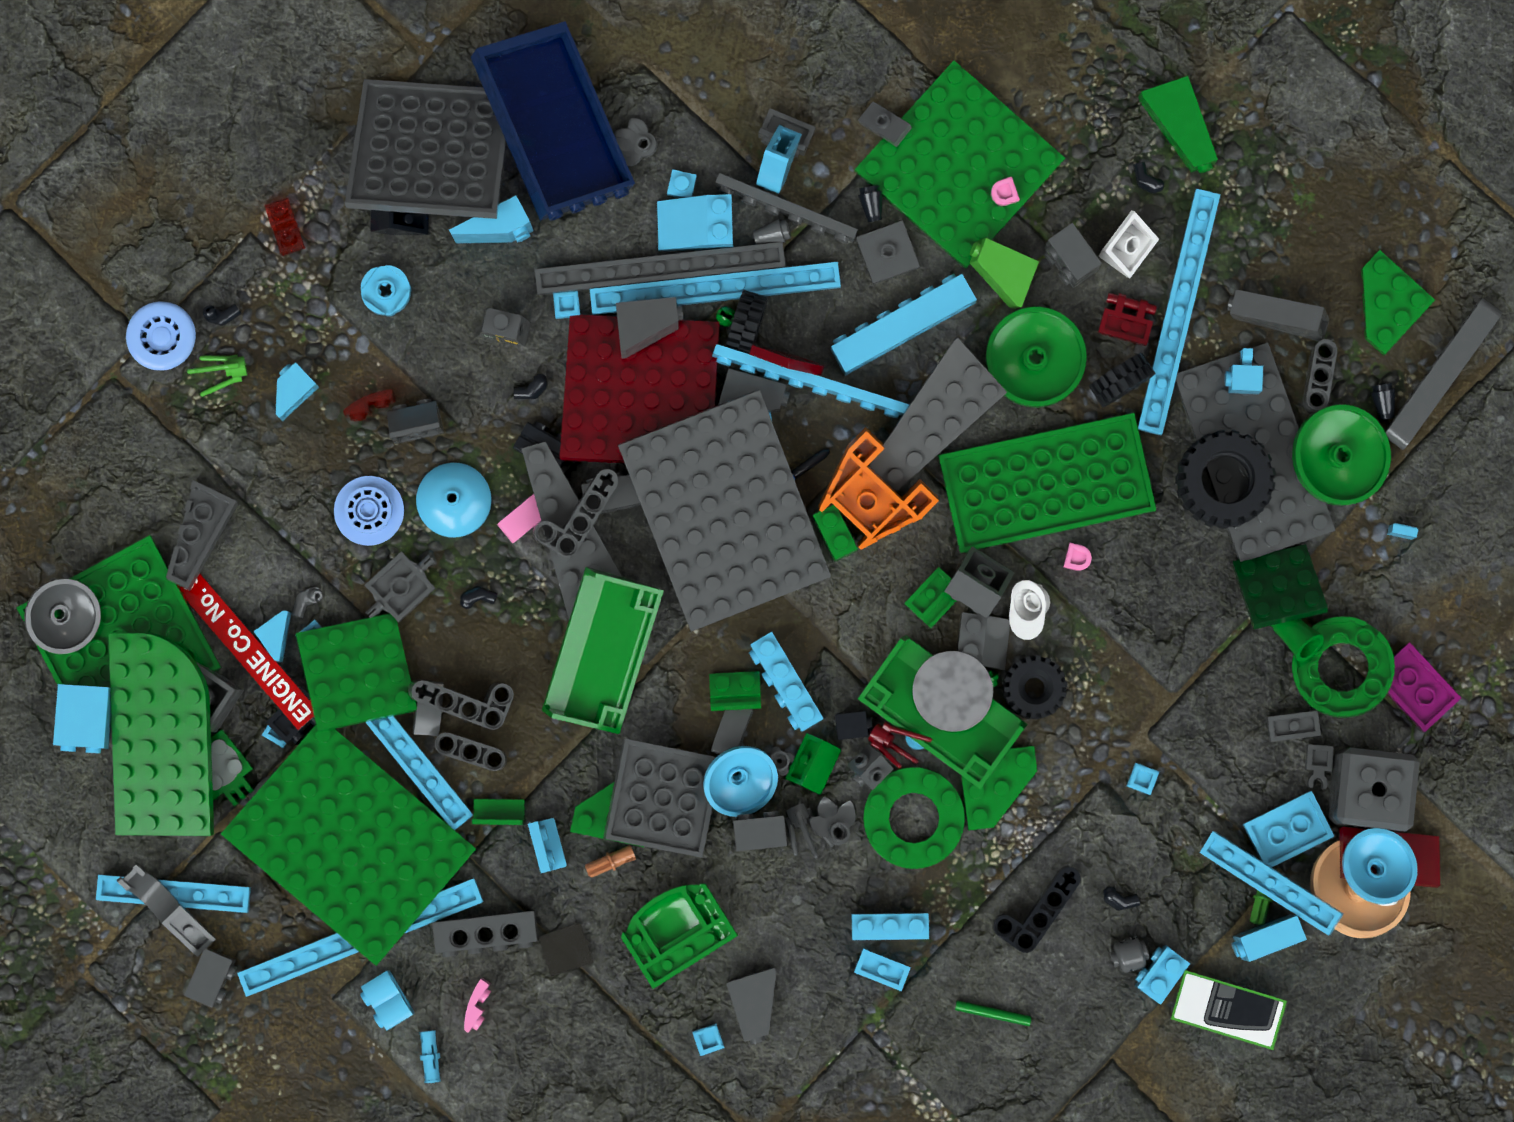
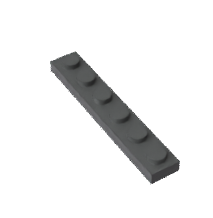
[715,173,858,244]

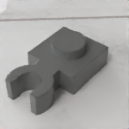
[1305,744,1334,789]

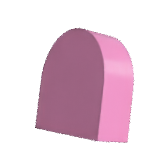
[991,177,1020,206]
[1063,543,1092,571]

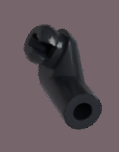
[1133,162,1164,194]
[203,304,242,326]
[514,374,548,399]
[460,586,498,609]

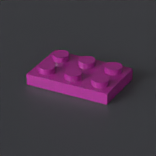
[1388,642,1461,732]

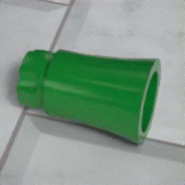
[1271,619,1324,662]

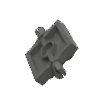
[364,551,436,623]

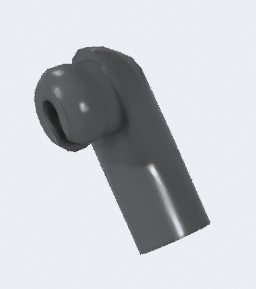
[291,587,323,618]

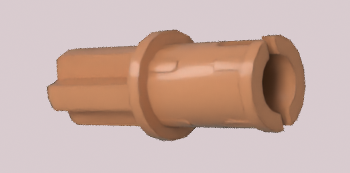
[585,845,636,877]

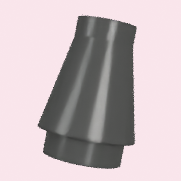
[753,219,791,245]

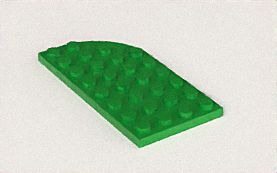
[108,632,214,836]

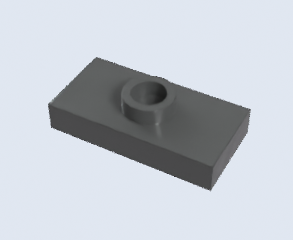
[858,101,912,147]

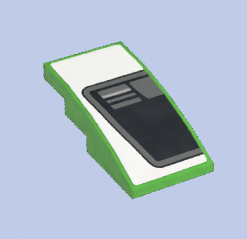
[1171,970,1287,1050]

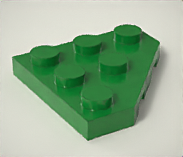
[1361,250,1435,356]
[961,746,1037,831]
[570,782,645,848]

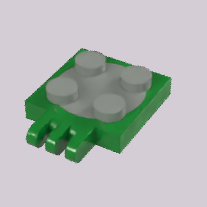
[211,730,254,806]

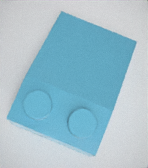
[657,194,733,251]
[449,196,533,243]

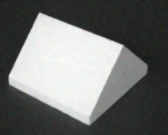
[1099,210,1159,278]

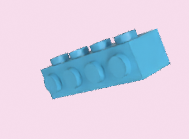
[749,632,824,733]

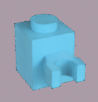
[1224,348,1263,394]

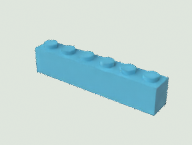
[831,274,977,376]

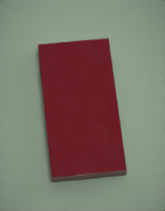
[1340,827,1440,888]

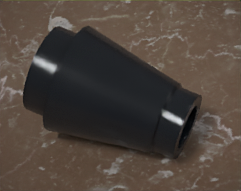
[858,185,882,222]
[1370,382,1395,420]

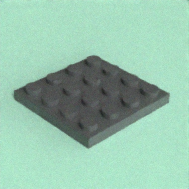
[603,738,716,858]

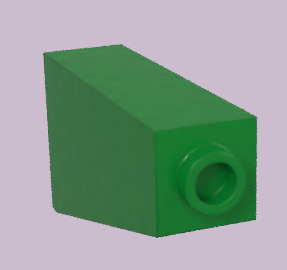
[1138,76,1218,174]

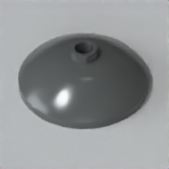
[24,578,101,654]

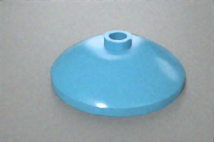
[416,463,492,538]
[703,746,778,817]
[1342,828,1417,904]

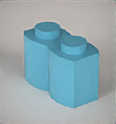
[360,970,415,1030]

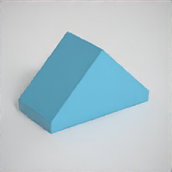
[254,611,291,662]

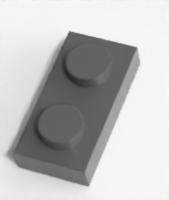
[1266,711,1321,742]

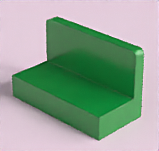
[785,733,841,795]
[472,799,525,825]

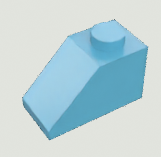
[276,362,319,421]

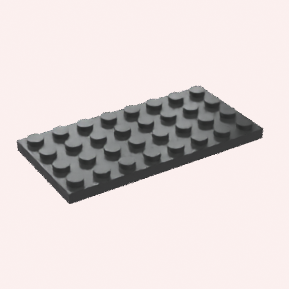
[1175,343,1336,562]

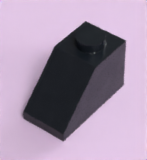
[370,210,429,235]

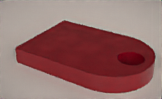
[749,345,824,376]

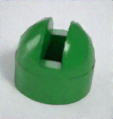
[716,306,735,327]

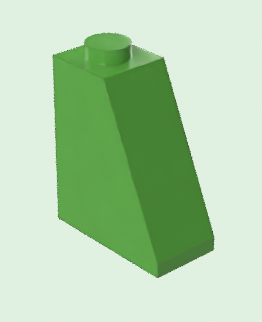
[970,238,1039,309]

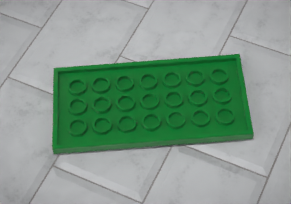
[938,413,1156,554]

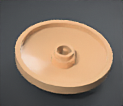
[1310,840,1411,938]

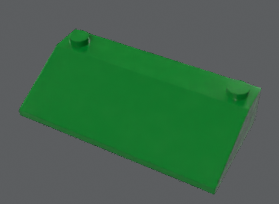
[542,567,664,734]
[858,635,1028,789]

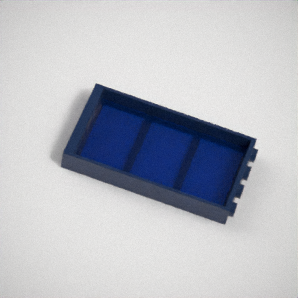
[471,21,635,221]

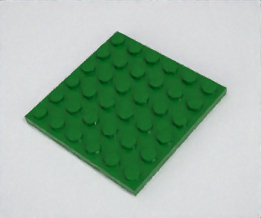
[855,61,1065,269]
[16,535,222,729]

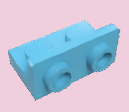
[528,818,567,873]
[1135,945,1190,1005]

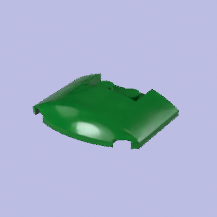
[621,883,738,989]

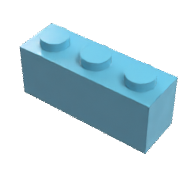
[851,913,929,940]

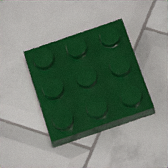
[1233,544,1328,629]

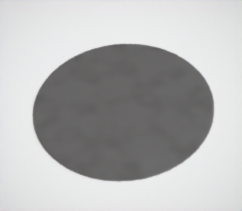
[913,651,993,732]

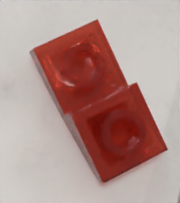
[264,197,305,256]
[343,389,395,421]

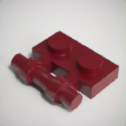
[1098,293,1157,346]

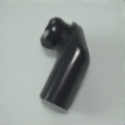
[1103,886,1140,911]

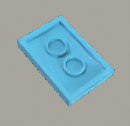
[1243,791,1335,867]

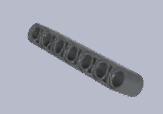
[1385,298,1503,450]

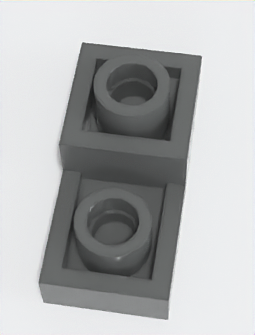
[413,681,444,736]
[711,709,753,755]

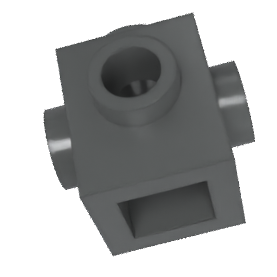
[847,744,894,790]

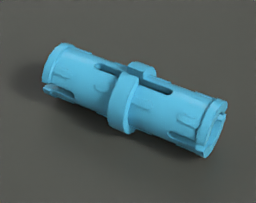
[419,1030,441,1083]

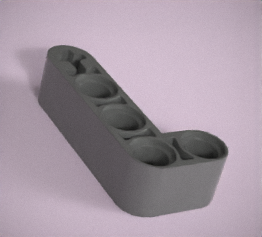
[533,469,618,557]
[408,679,514,730]

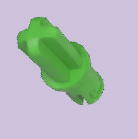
[1250,890,1273,925]

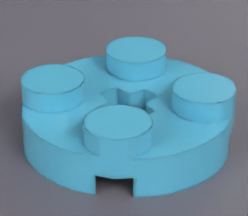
[361,265,411,316]

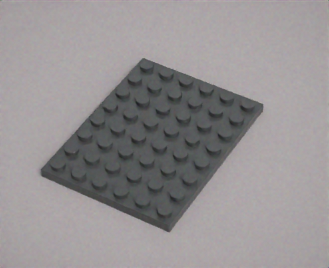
[617,389,831,632]

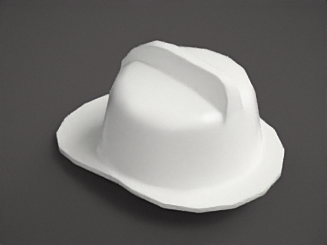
[1009,580,1050,640]

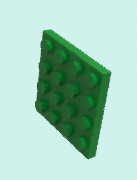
[295,614,417,732]

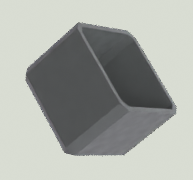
[1327,748,1420,832]

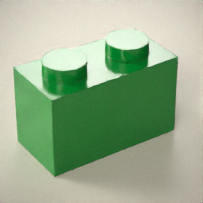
[812,505,858,562]

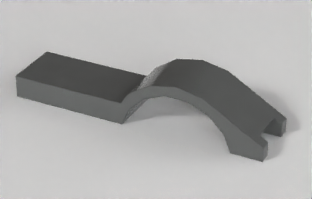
[117,862,216,957]

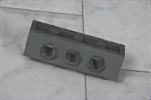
[432,910,539,957]

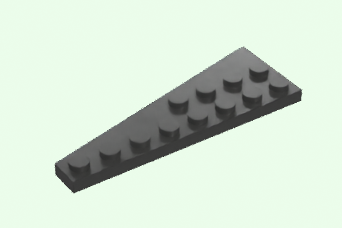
[868,337,1007,492]
[521,442,622,619]

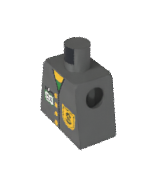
[479,308,531,347]

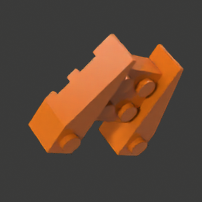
[819,427,939,550]

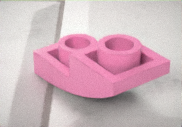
[497,494,541,543]
[464,978,491,1033]

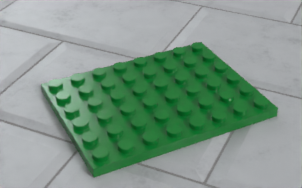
[221,725,476,966]

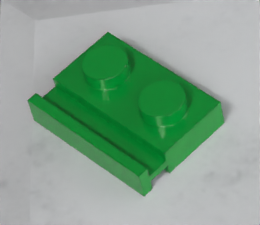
[904,567,957,629]
[709,671,761,711]

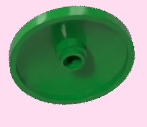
[986,307,1087,408]
[1292,405,1391,506]

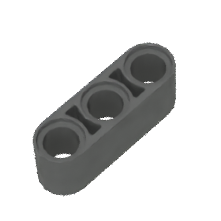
[1302,339,1337,413]
[435,732,507,771]

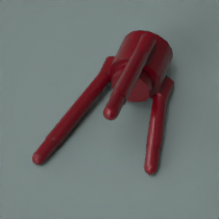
[868,722,932,768]

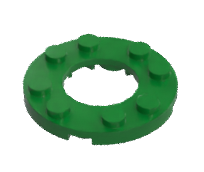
[1292,617,1395,718]
[864,767,965,869]

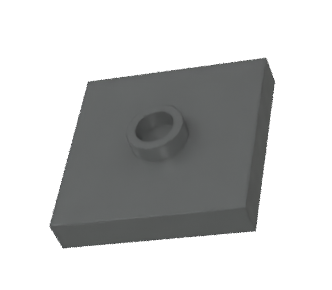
[856,220,920,285]

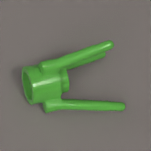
[187,354,247,397]

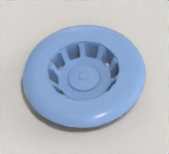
[126,301,196,370]
[334,476,404,546]

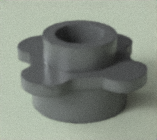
[770,747,794,776]

